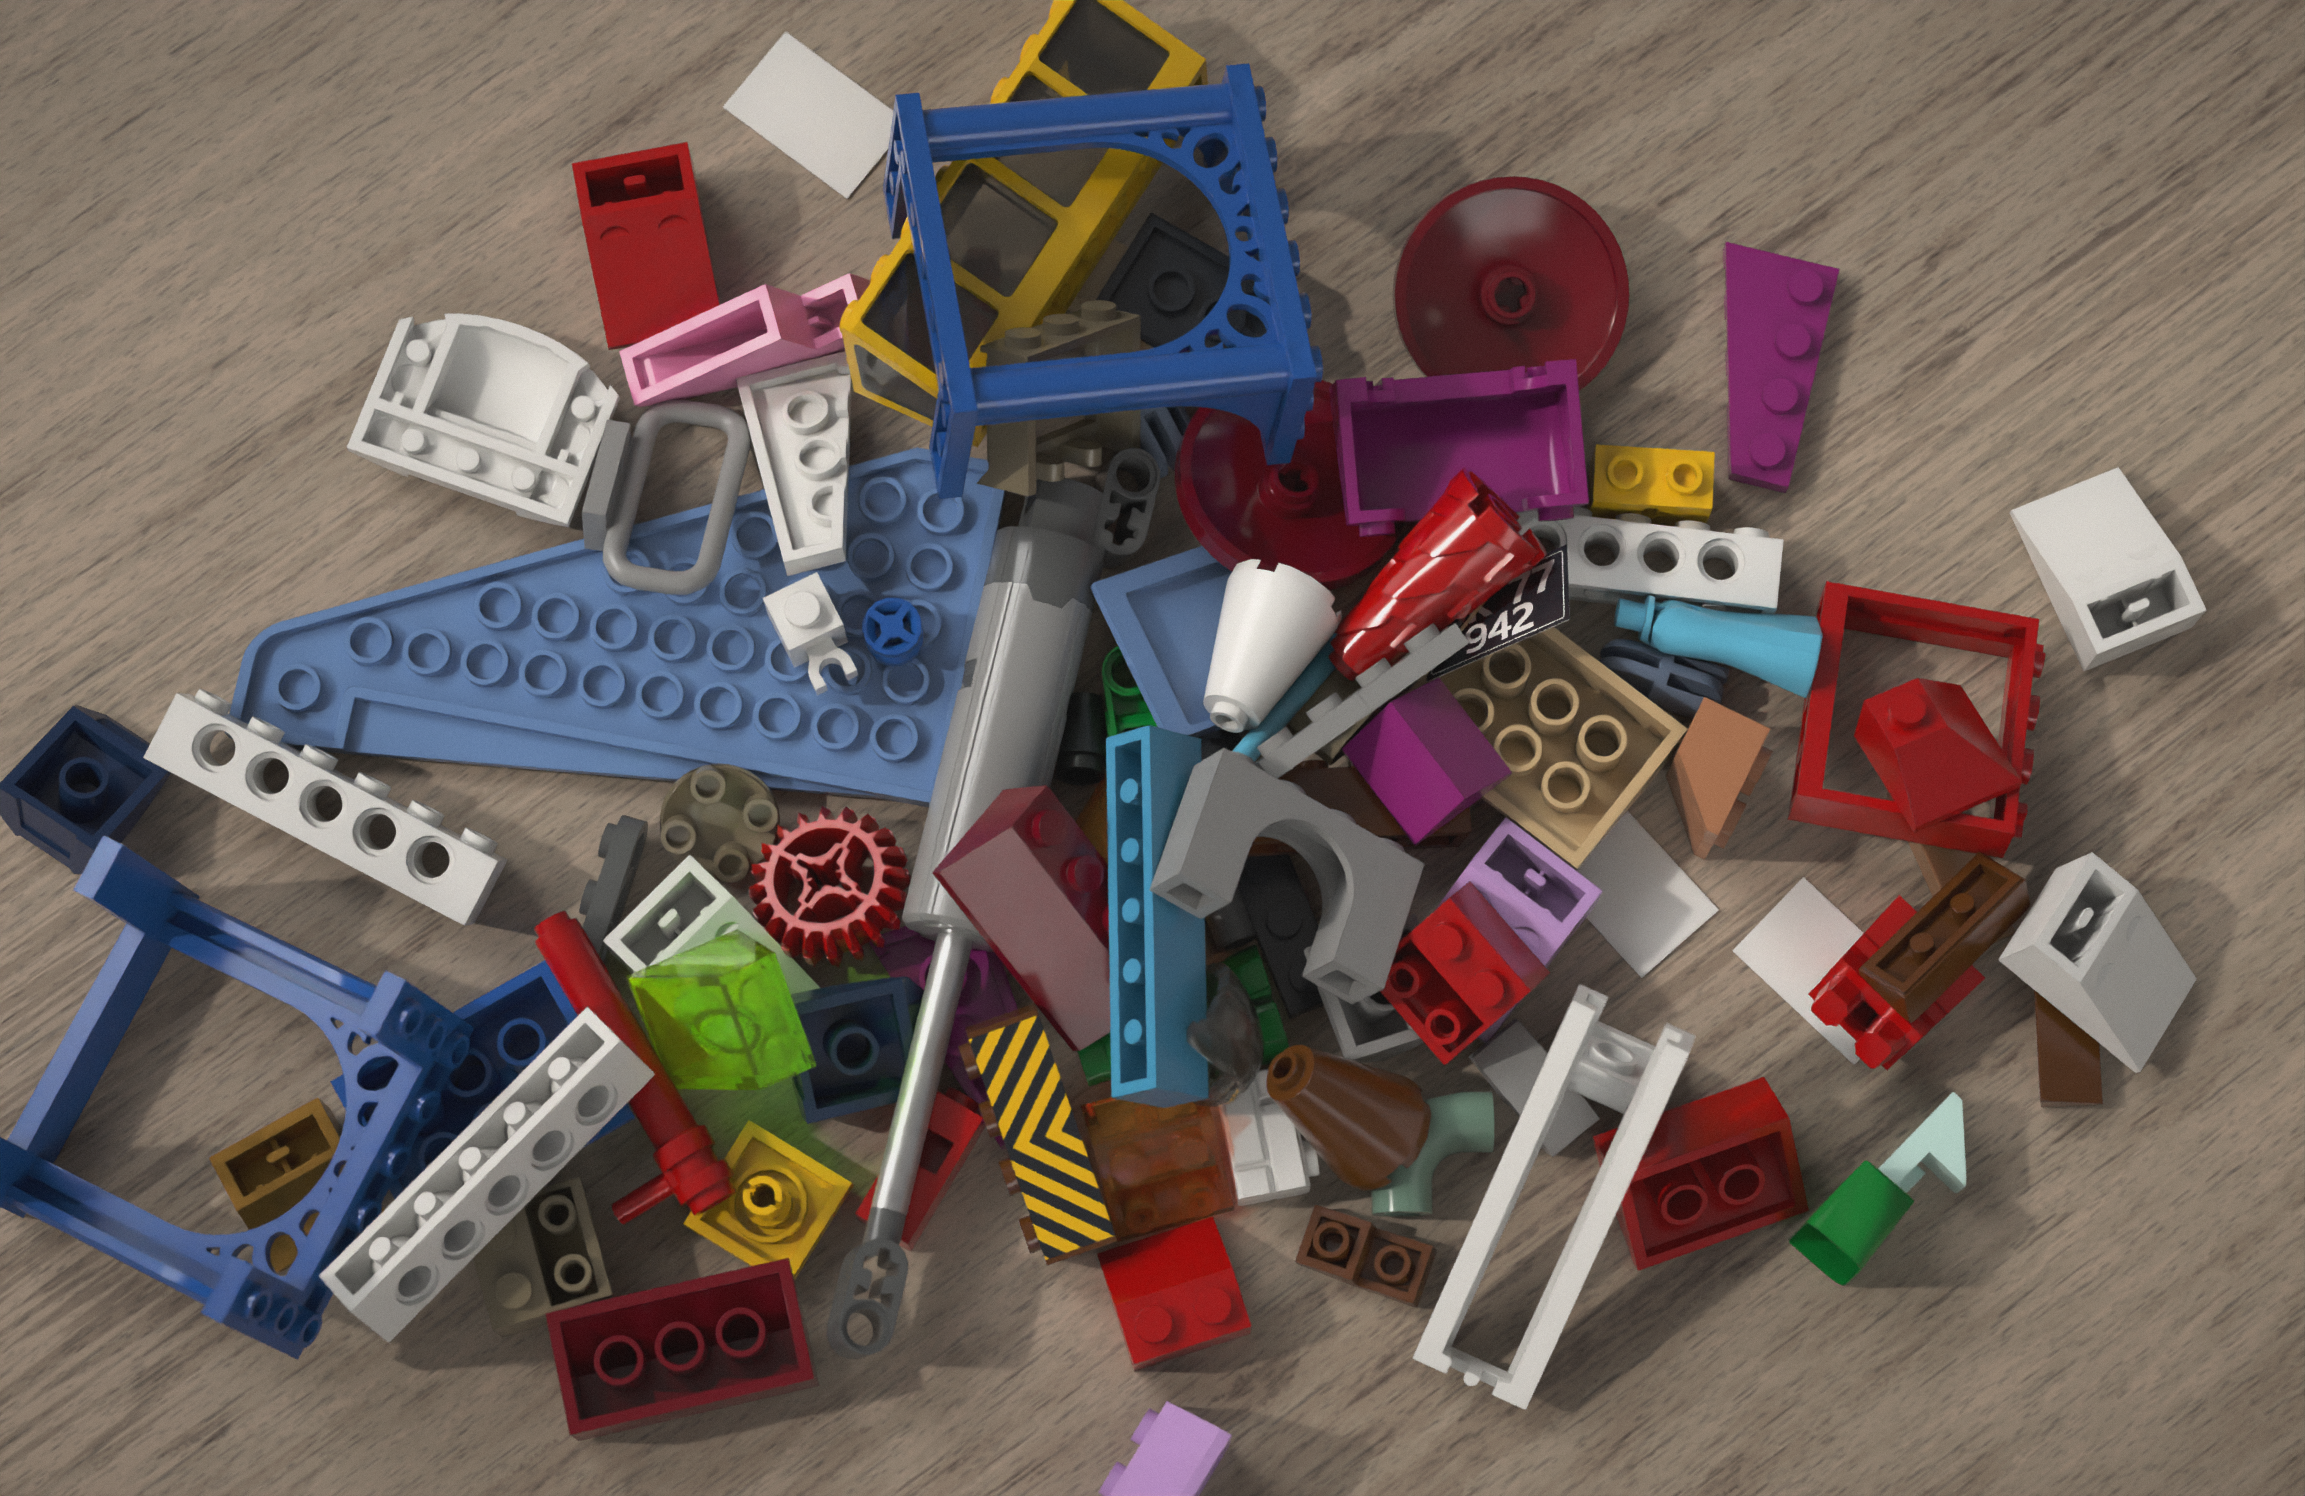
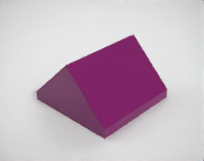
[1342,677,1512,846]

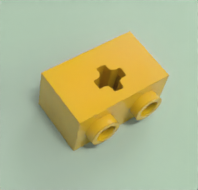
[1588,444,1715,526]

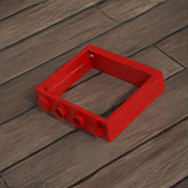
[1787,581,2046,858]

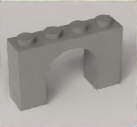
[1150,748,1424,1004]

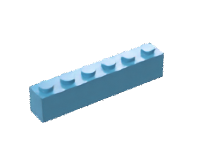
[1106,725,1209,1108]

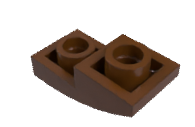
[1295,1204,1437,1308]

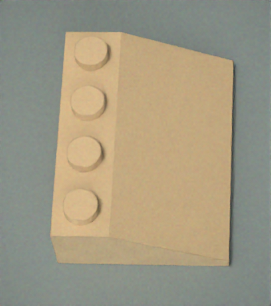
[1408,601,1688,871]

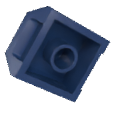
[0,705,171,875]
[776,976,924,1124]

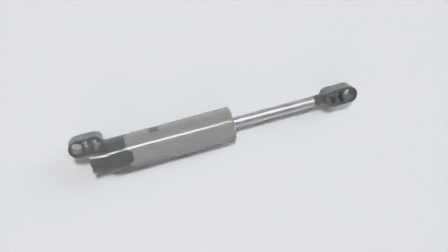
[827,448,1160,1359]

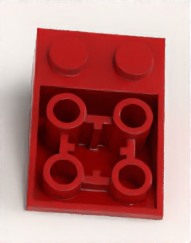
[572,142,720,350]

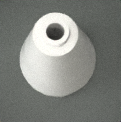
[1203,559,1342,733]

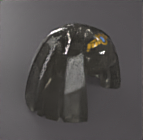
[1186,962,1265,1107]

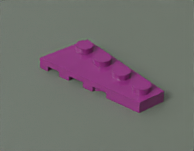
[1723,242,1839,493]

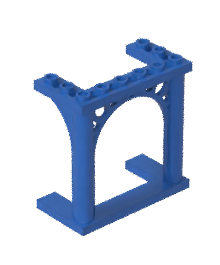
[883,63,1323,499]
[0,835,474,1360]

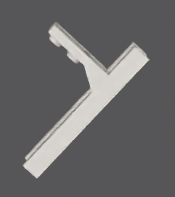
[1412,984,1695,1410]

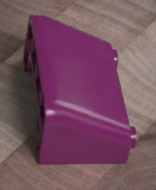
[1329,359,1589,537]

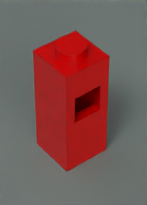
[855,1087,986,1252]

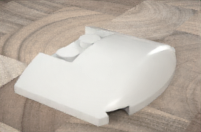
[347,313,620,527]

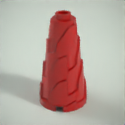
[1328,467,1547,682]

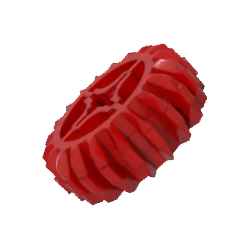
[748,806,912,968]

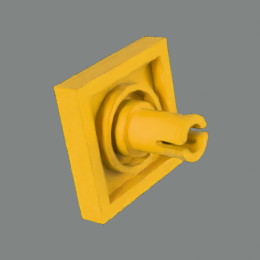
[683,1120,854,1279]

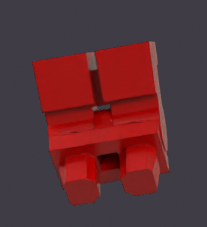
[1808,895,1985,1071]

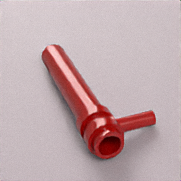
[534,911,737,1225]

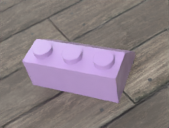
[1098,1401,1231,1496]

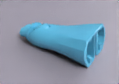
[1614,595,1823,698]

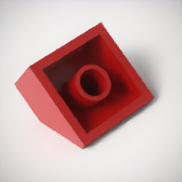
[1097,1217,1252,1371]

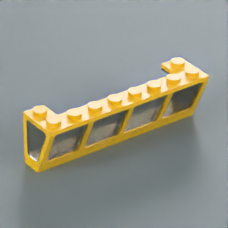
[839,0,1208,448]

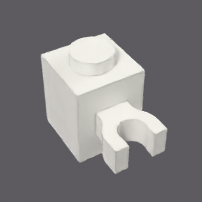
[763,572,858,695]

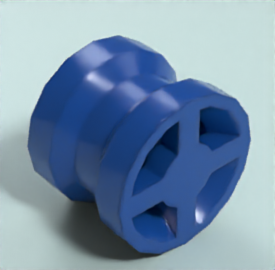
[862,597,924,666]

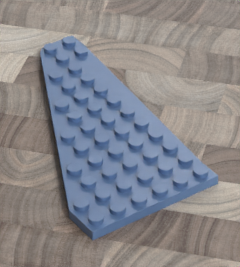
[225,447,1007,807]

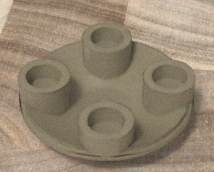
[660,763,780,883]

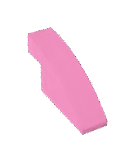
[619,273,870,407]

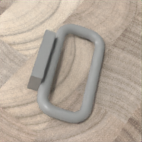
[582,400,751,595]

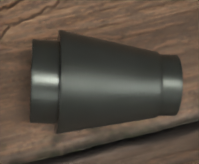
[1055,692,1107,785]

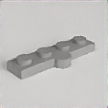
[1255,623,1469,779]

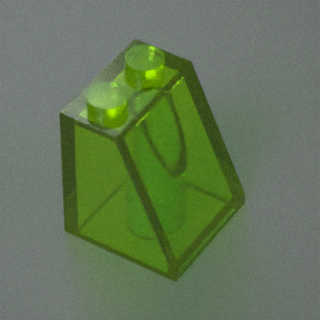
[626,929,817,1090]

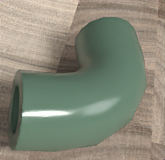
[1371,1092,1494,1217]

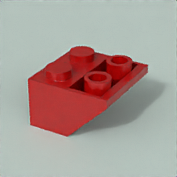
[1380,881,1550,1066]

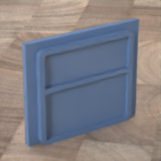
[1090,546,1336,738]

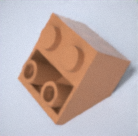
[1666,697,1773,860]

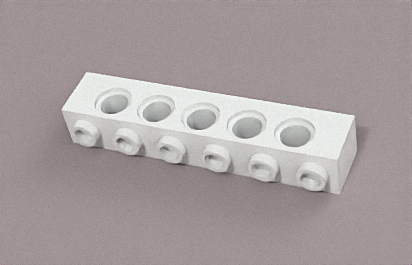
[1517,507,1784,614]
[143,688,507,926]
[319,1007,655,1343]

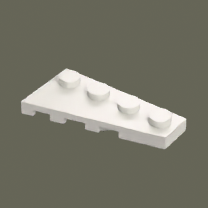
[736,351,852,576]

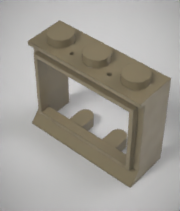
[977,300,1141,497]

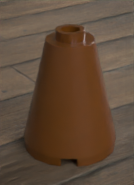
[1266,1045,1431,1191]

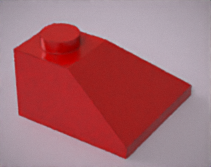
[1854,678,2022,833]

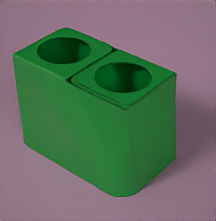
[1788,1160,1914,1286]

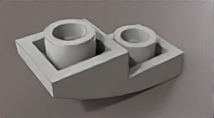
[1469,1018,1600,1157]

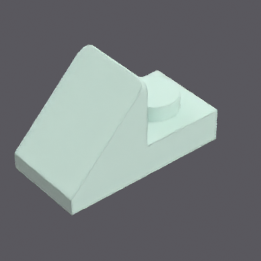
[1878,1092,1966,1193]

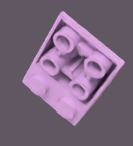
[1435,817,1602,1043]

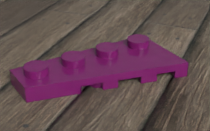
[868,926,1018,1150]

